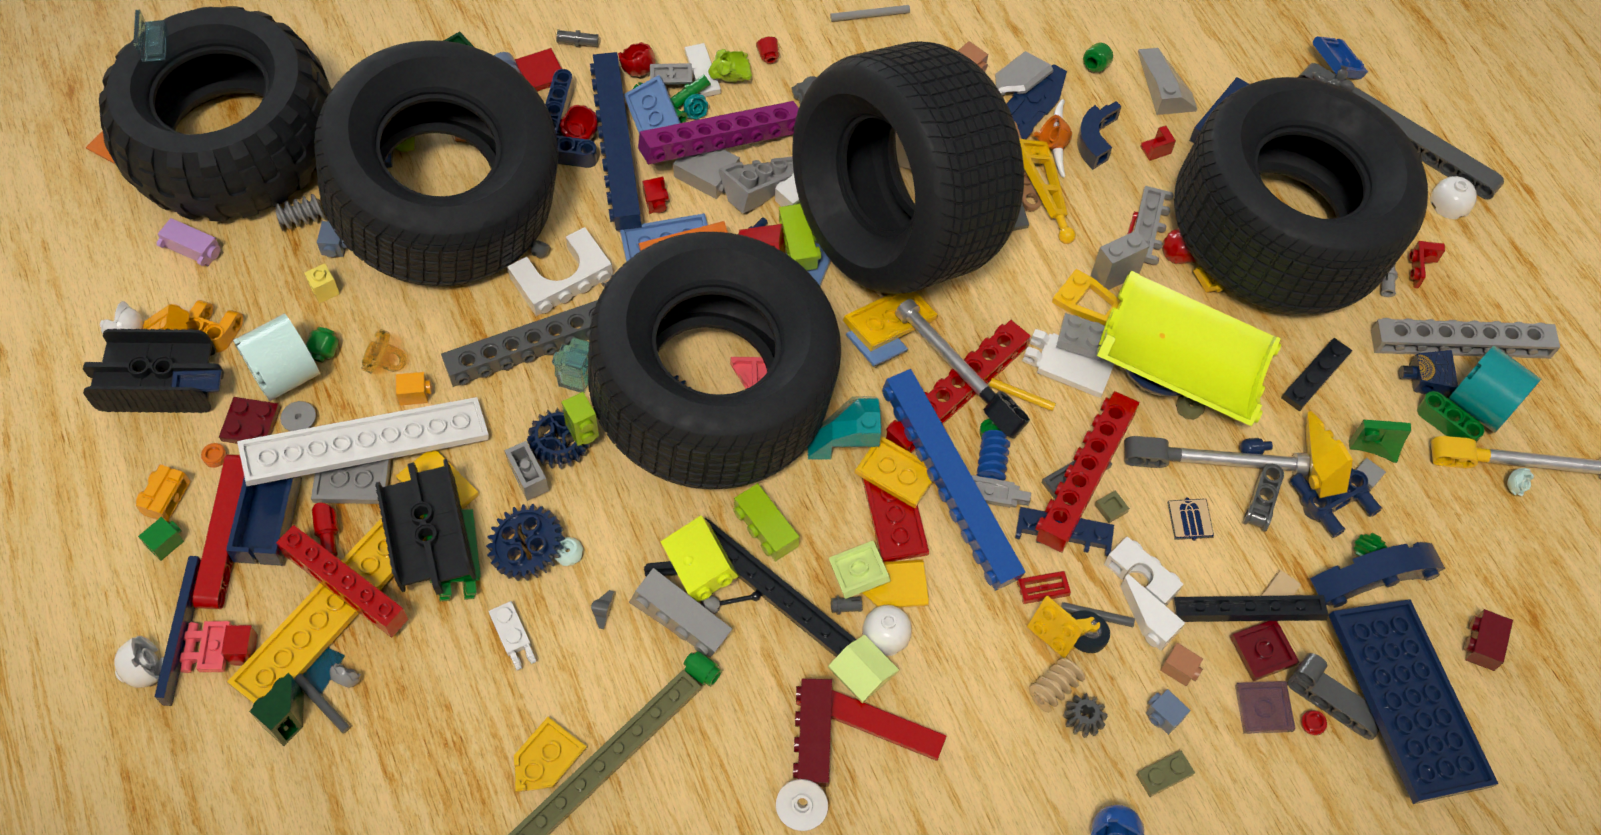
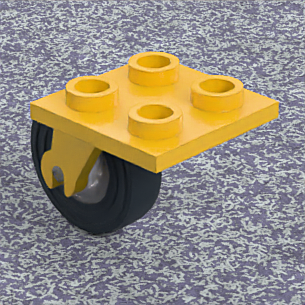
[1027,596,1110,658]

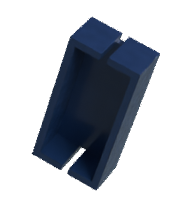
[226,476,302,566]

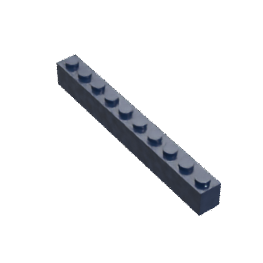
[590,52,642,231]

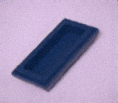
[171,370,222,392]

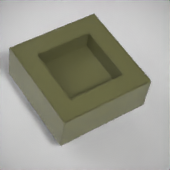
[1095,490,1130,523]

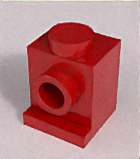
[642,177,669,214]

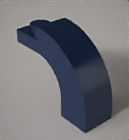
[1077,101,1122,170]

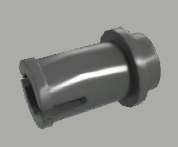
[830,595,862,615]

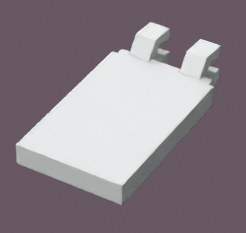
[1022,329,1114,398]

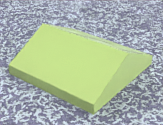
[828,635,899,704]

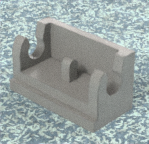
[650,63,692,84]

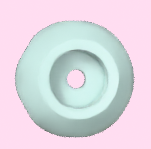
[1507,468,1534,496]
[554,537,583,566]

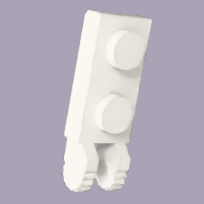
[488,601,536,670]

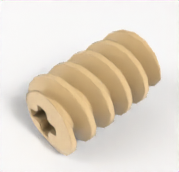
[1029,658,1085,713]

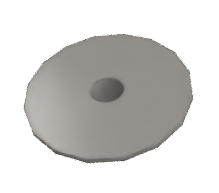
[280,401,316,431]

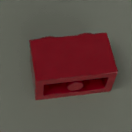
[1464,609,1513,671]

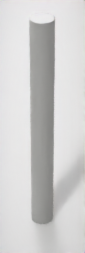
[830,5,910,22]

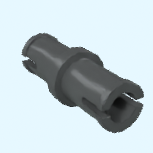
[556,29,599,47]

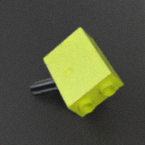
[644,515,739,602]

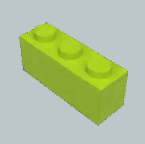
[779,204,821,270]
[733,483,799,562]

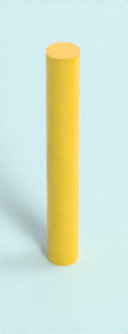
[989,378,1056,412]

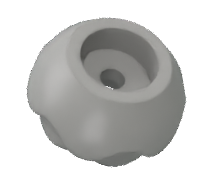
[330,663,361,688]

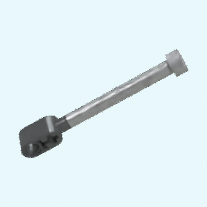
[1124,436,1310,477]

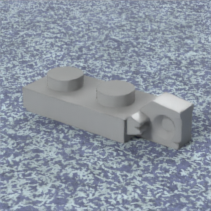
[971,475,1031,508]

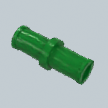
[671,74,711,109]

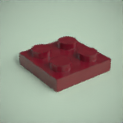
[219,397,281,444]
[1230,621,1299,681]

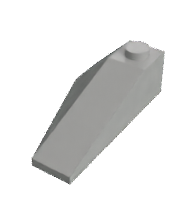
[1138,48,1197,115]
[719,157,794,213]

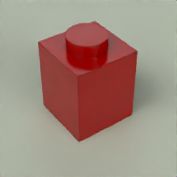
[221,625,258,666]

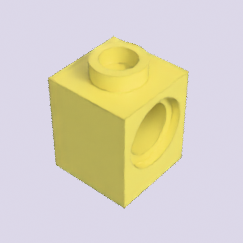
[304,263,340,304]

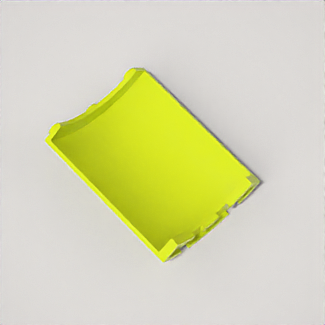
[1096,271,1281,426]

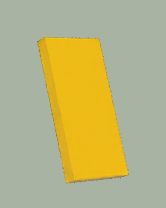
[842,291,938,351]

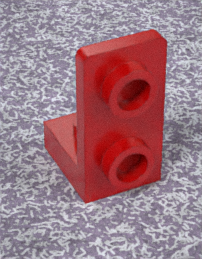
[1409,241,1445,288]

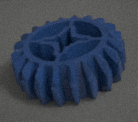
[527,408,590,469]

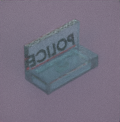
[133,9,167,62]

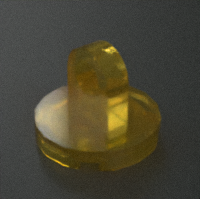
[361,329,407,374]

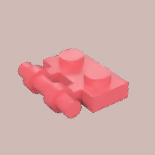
[179,621,232,673]

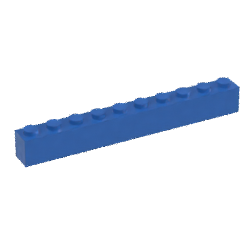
[882,369,1026,591]

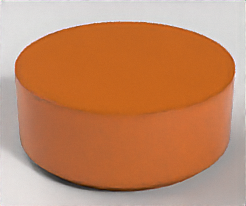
[201,443,227,468]

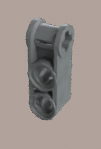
[1243,463,1284,532]

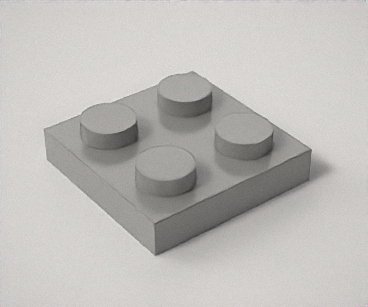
[1056,313,1105,361]

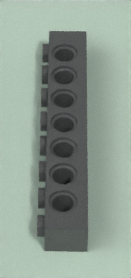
[441,300,598,387]

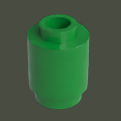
[683,651,722,687]

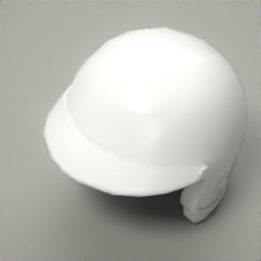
[100,301,144,334]

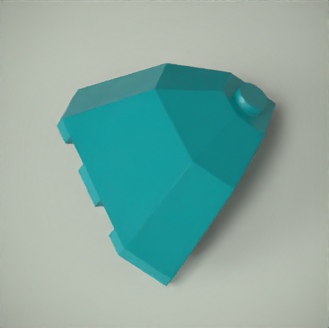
[807,396,881,460]

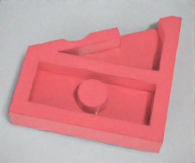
[730,357,767,389]

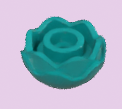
[684,94,708,119]

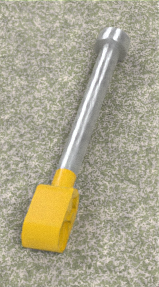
[1431,436,1601,479]

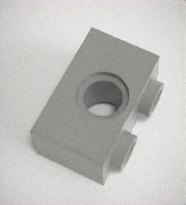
[504,441,549,501]

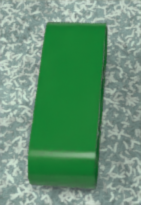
[1417,391,1484,443]

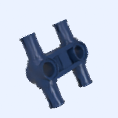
[1290,468,1383,538]

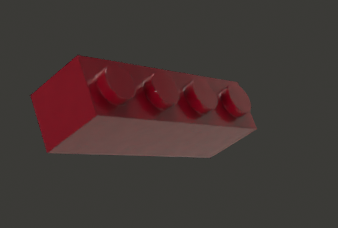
[793,678,832,787]

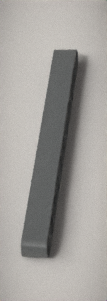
[1298,63,1504,199]

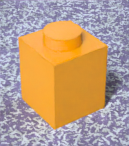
[396,372,432,406]

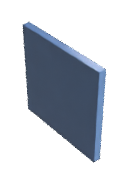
[846,331,908,367]

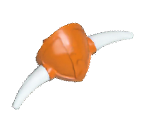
[1034,99,1072,178]

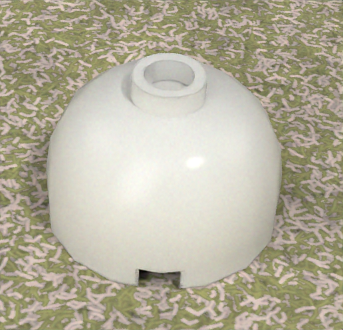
[1430,176,1477,219]
[862,605,911,656]
[114,636,164,688]

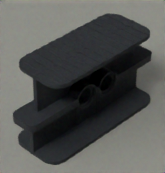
[83,329,224,413]
[375,459,476,595]

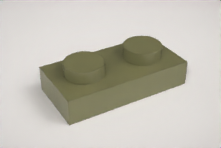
[1136,750,1195,797]

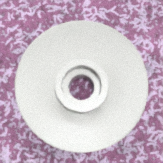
[776,779,828,831]

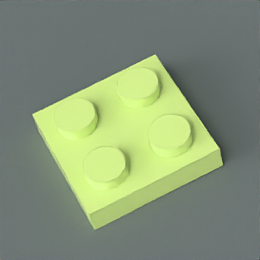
[829,541,890,599]

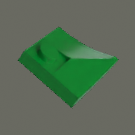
[1349,419,1411,463]

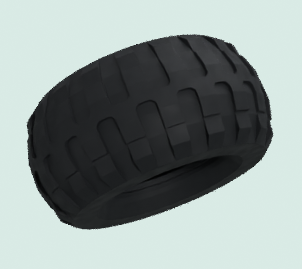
[99,6,331,221]

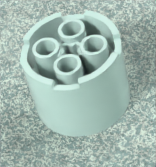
[233,313,320,401]

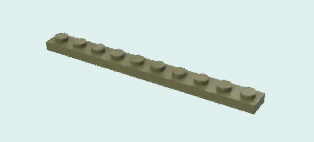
[508,670,701,835]

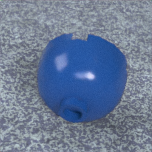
[1091,805,1144,835]

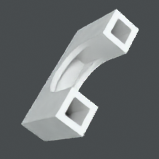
[507,227,613,316]

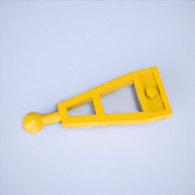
[1019,139,1076,244]
[1052,269,1165,338]

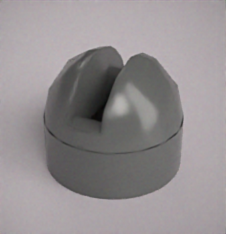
[531,240,550,258]

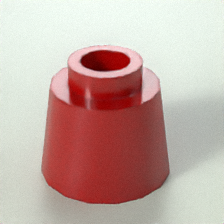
[756,36,779,64]

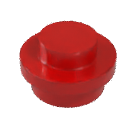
[1301,710,1327,736]

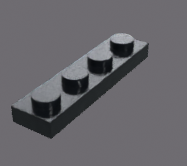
[1281,338,1353,412]

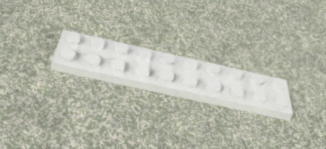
[237,397,489,486]

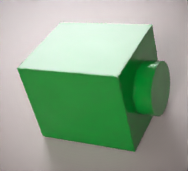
[138,517,184,561]

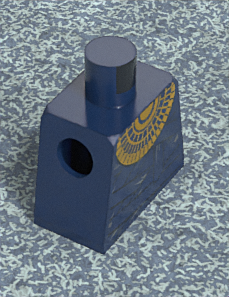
[1399,350,1458,399]

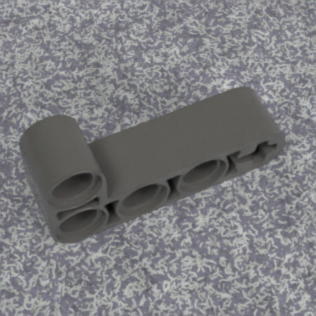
[1287,653,1379,740]

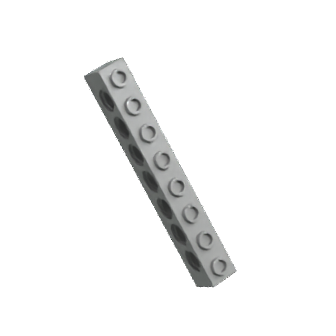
[1371,318,1560,359]

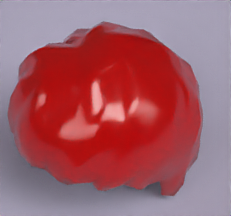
[618,42,656,77]
[560,105,598,140]
[1162,229,1197,264]

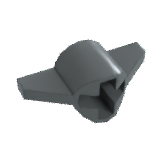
[591,590,614,630]

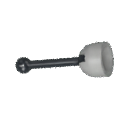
[701,592,760,614]

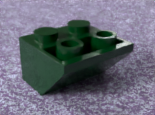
[249,673,304,746]

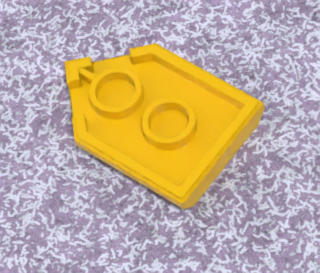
[860,559,929,608]
[514,717,587,792]

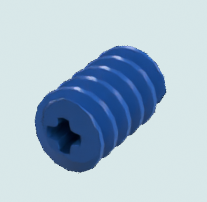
[977,430,1011,481]

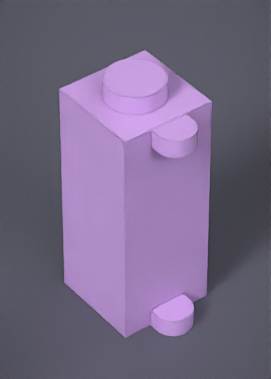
[157,218,221,266]

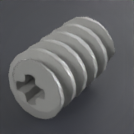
[275,194,326,231]

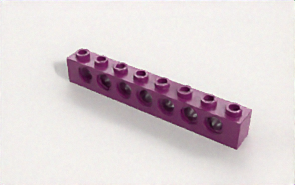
[638,101,799,165]

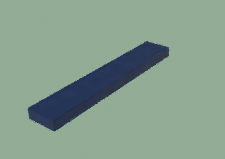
[154,556,201,706]

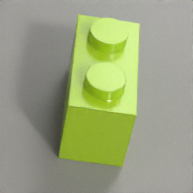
[561,392,599,446]

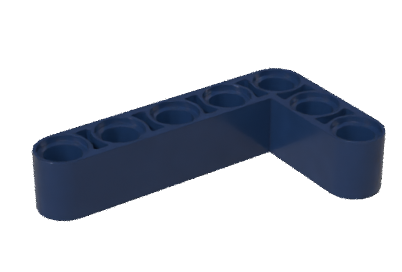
[545,69,598,168]

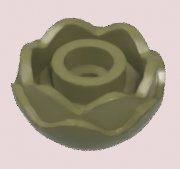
[1176,395,1205,420]

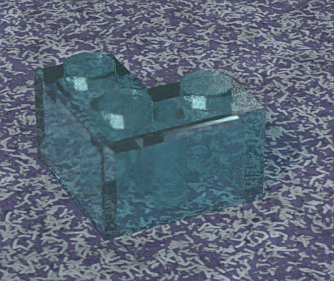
[552,338,589,393]

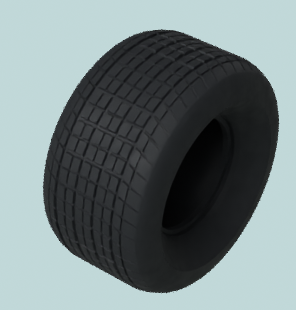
[314,40,558,286]
[792,41,1024,294]
[1174,77,1428,314]
[588,232,841,489]

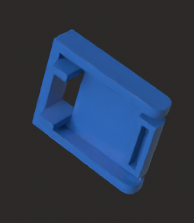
[1313,36,1368,79]

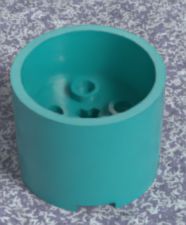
[1449,346,1541,433]

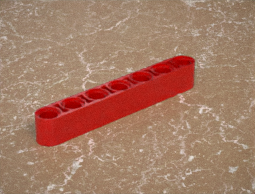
[193,454,244,610]

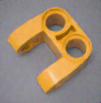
[187,300,243,352]

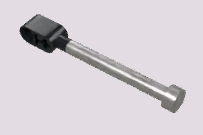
[895,299,1030,439]

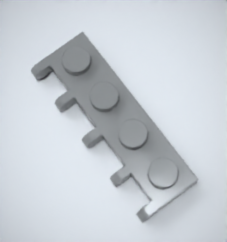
[1134,186,1174,265]

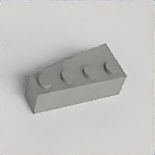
[629,568,732,657]

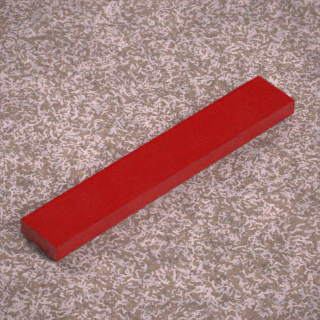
[796,690,947,761]

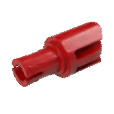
[312,502,339,557]

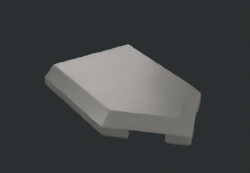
[995,51,1053,95]

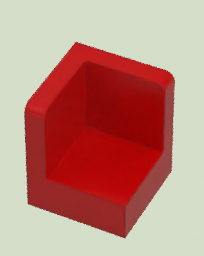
[1140,125,1176,161]

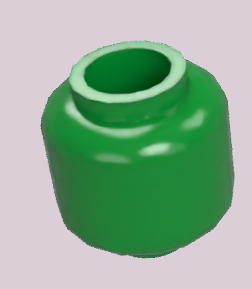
[1083,42,1113,73]
[306,327,339,363]

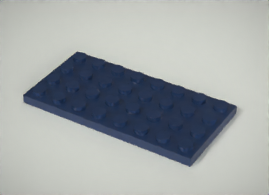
[1328,599,1498,804]

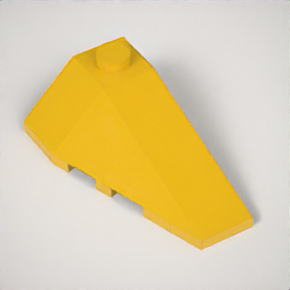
[1305,411,1353,498]

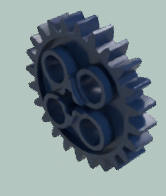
[486,504,565,581]

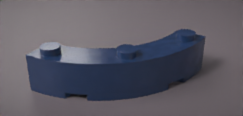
[1310,542,1446,608]

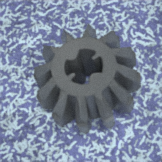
[1063,693,1108,738]

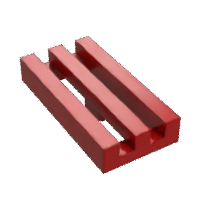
[1017,571,1071,604]

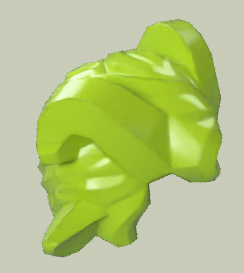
[708,49,752,82]

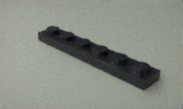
[1174,595,1328,622]

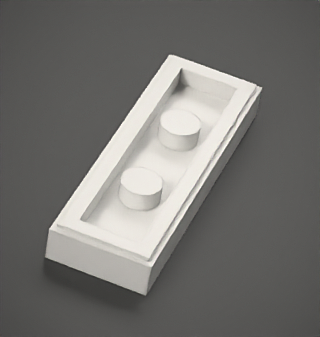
[685,43,721,97]

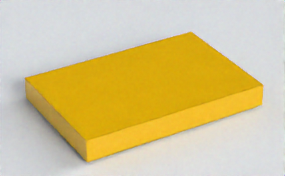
[855,436,933,508]
[396,450,479,510]

